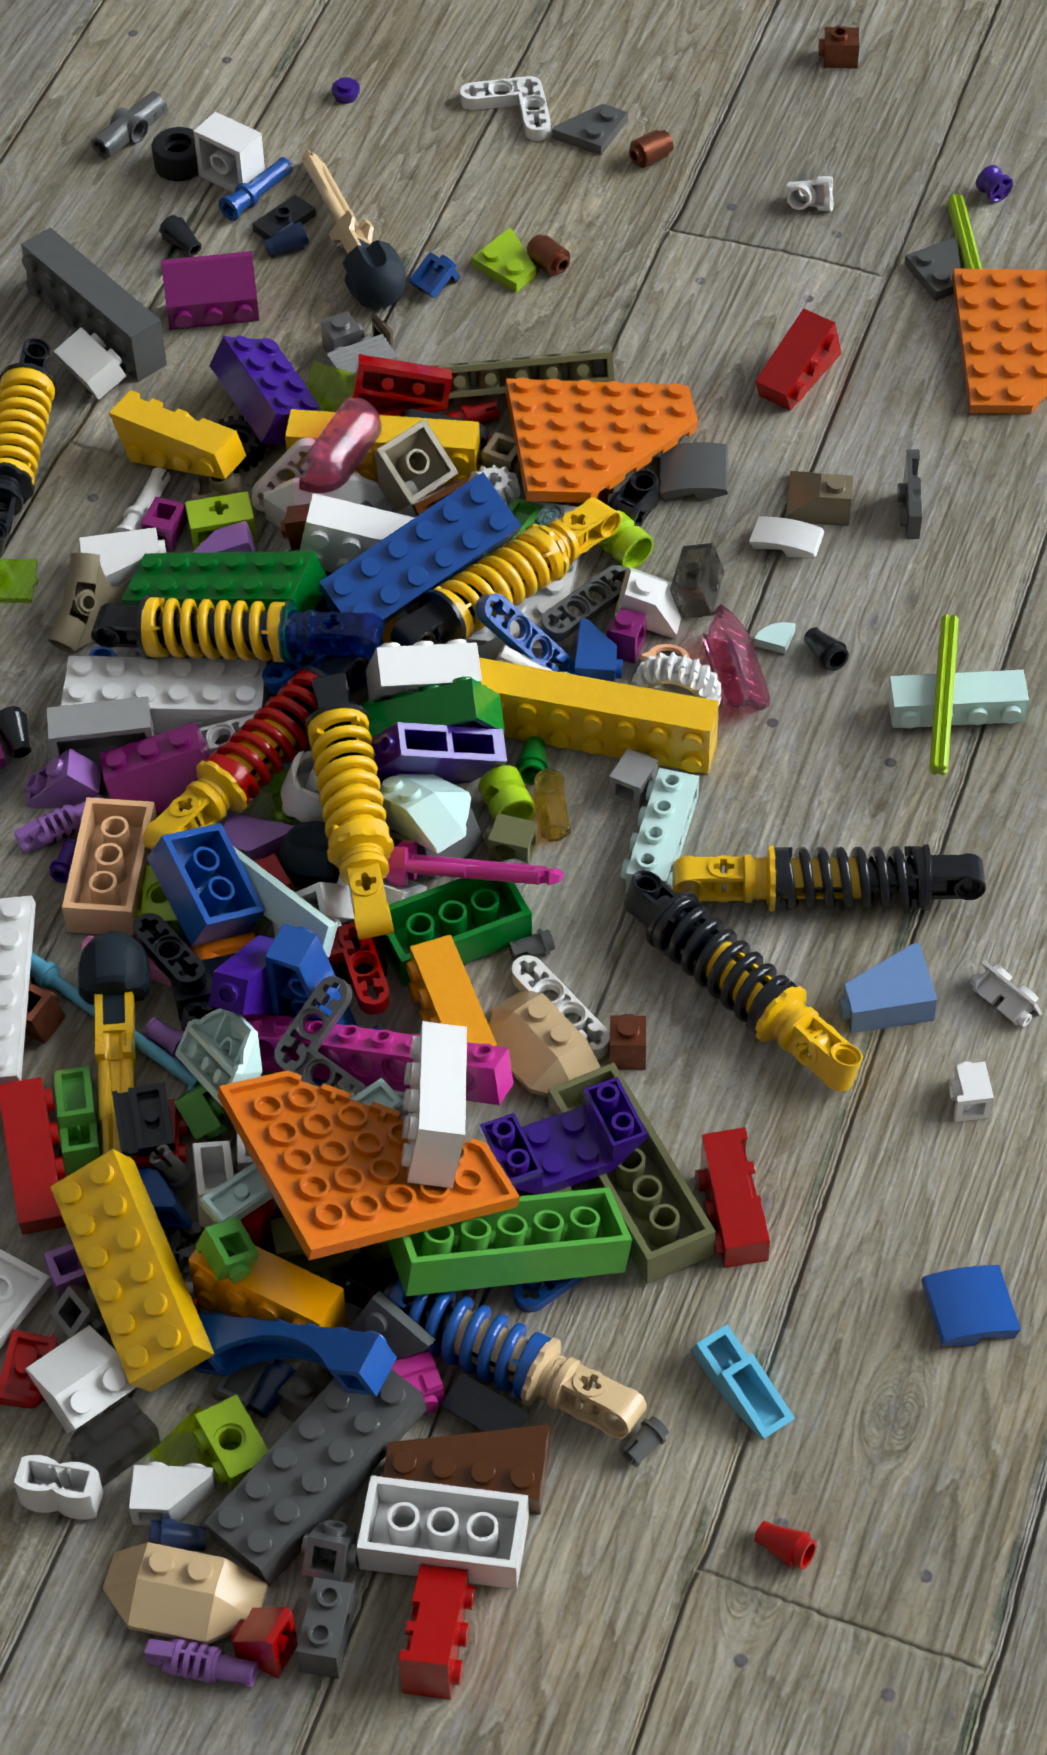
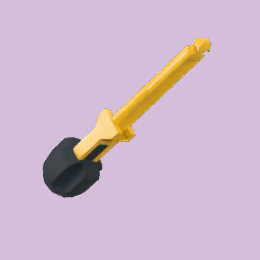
[78,931,150,1159]

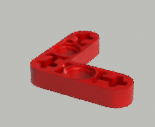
[327,923,390,1015]

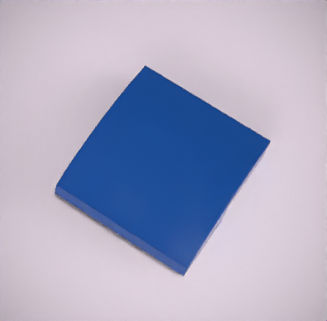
[921,1265,1021,1346]

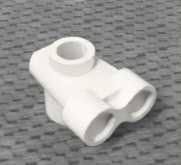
[787,176,834,212]

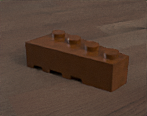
[383,1424,552,1514]

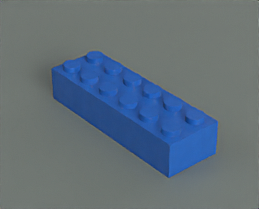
[318,472,521,644]

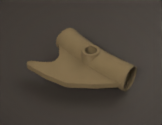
[48,552,133,653]

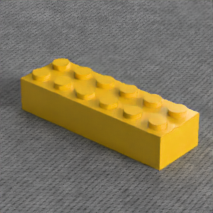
[285,409,481,488]
[51,1149,215,1392]

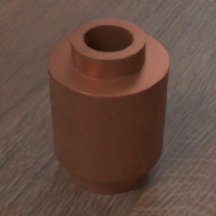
[629,130,674,168]
[527,234,570,276]

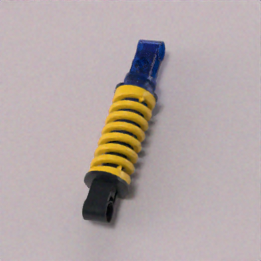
[91,595,385,664]

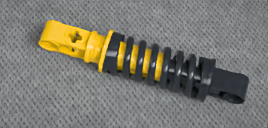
[672,844,986,912]
[624,870,863,1091]

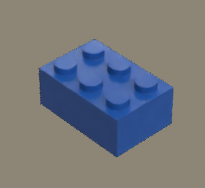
[147,823,266,946]

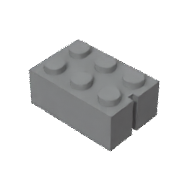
[47,696,155,776]

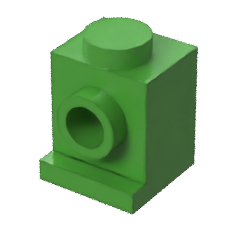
[174,1084,227,1140]
[195,1217,259,1283]

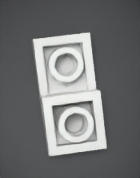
[749,516,824,557]

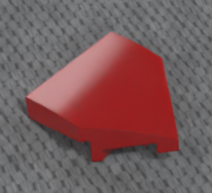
[0,1329,59,1409]

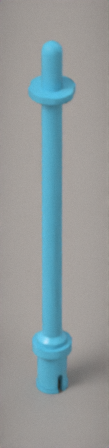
[30,951,201,1091]

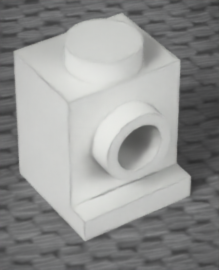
[949,1062,994,1122]

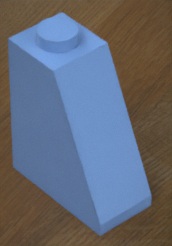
[838,943,937,1033]

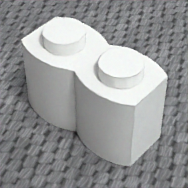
[14,1455,103,1520]

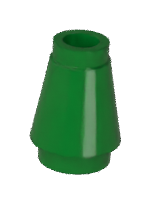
[515,736,549,785]

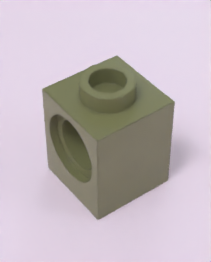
[484,813,538,865]

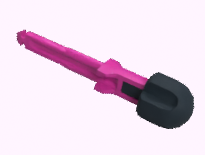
[279,821,563,888]

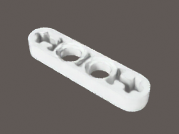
[512,955,610,1060]

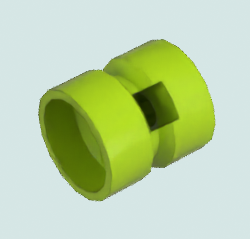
[597,510,654,569]
[478,765,536,822]

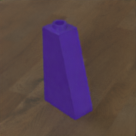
[208,935,274,1015]

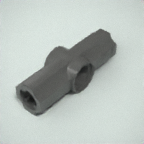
[91,91,168,160]

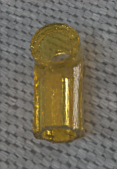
[534,769,571,842]

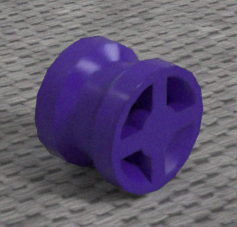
[976,165,1013,203]

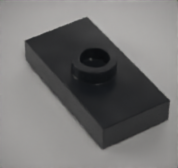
[252,195,316,239]

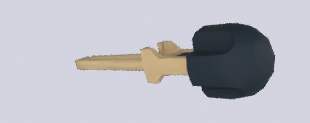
[301,150,406,309]

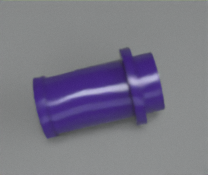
[49,839,77,883]

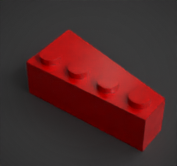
[0,1077,66,1235]

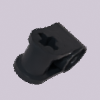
[608,469,658,527]

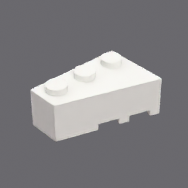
[366,639,482,701]

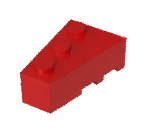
[755,308,842,411]
[349,354,452,416]
[695,1127,770,1268]
[399,1564,475,1699]

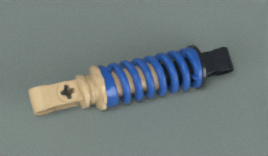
[331,1253,646,1439]

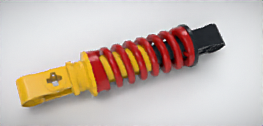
[143,647,370,850]

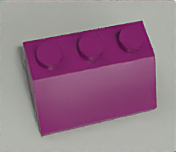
[161,251,260,330]
[100,722,210,817]

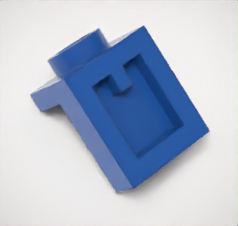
[409,252,461,299]

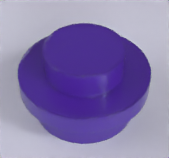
[331,77,360,104]

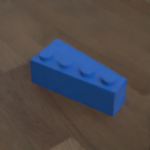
[265,923,358,1027]

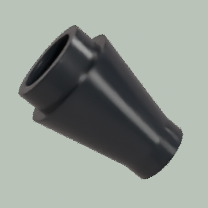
[159,215,202,257]
[804,627,849,671]
[0,706,31,758]

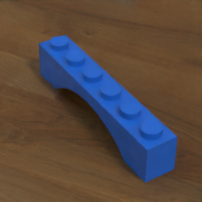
[193,1313,397,1396]

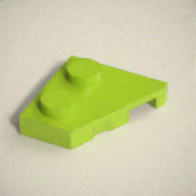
[471,228,536,293]

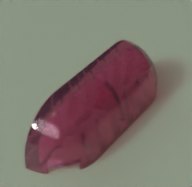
[299,397,382,493]
[703,604,770,713]

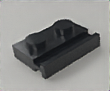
[112,1082,176,1157]

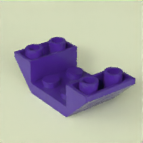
[479,1077,648,1194]

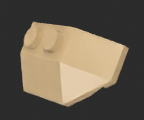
[489,990,601,1097]
[103,1542,268,1645]

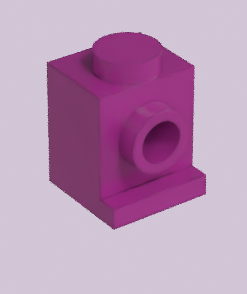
[141,497,188,552]
[606,608,646,664]

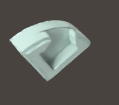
[754,622,796,654]

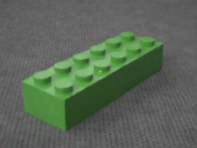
[387,1187,632,1296]

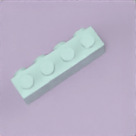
[888,670,1029,728]
[621,768,699,894]

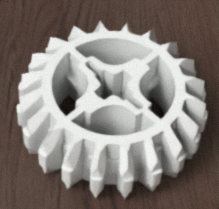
[631,652,721,704]

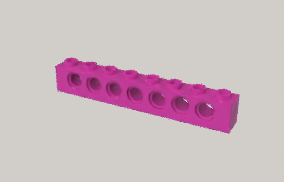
[241,1014,514,1105]

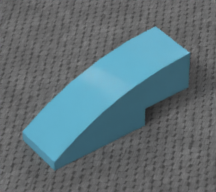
[690,1324,795,1440]

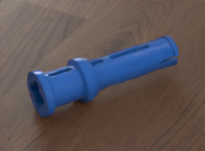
[218,157,293,221]

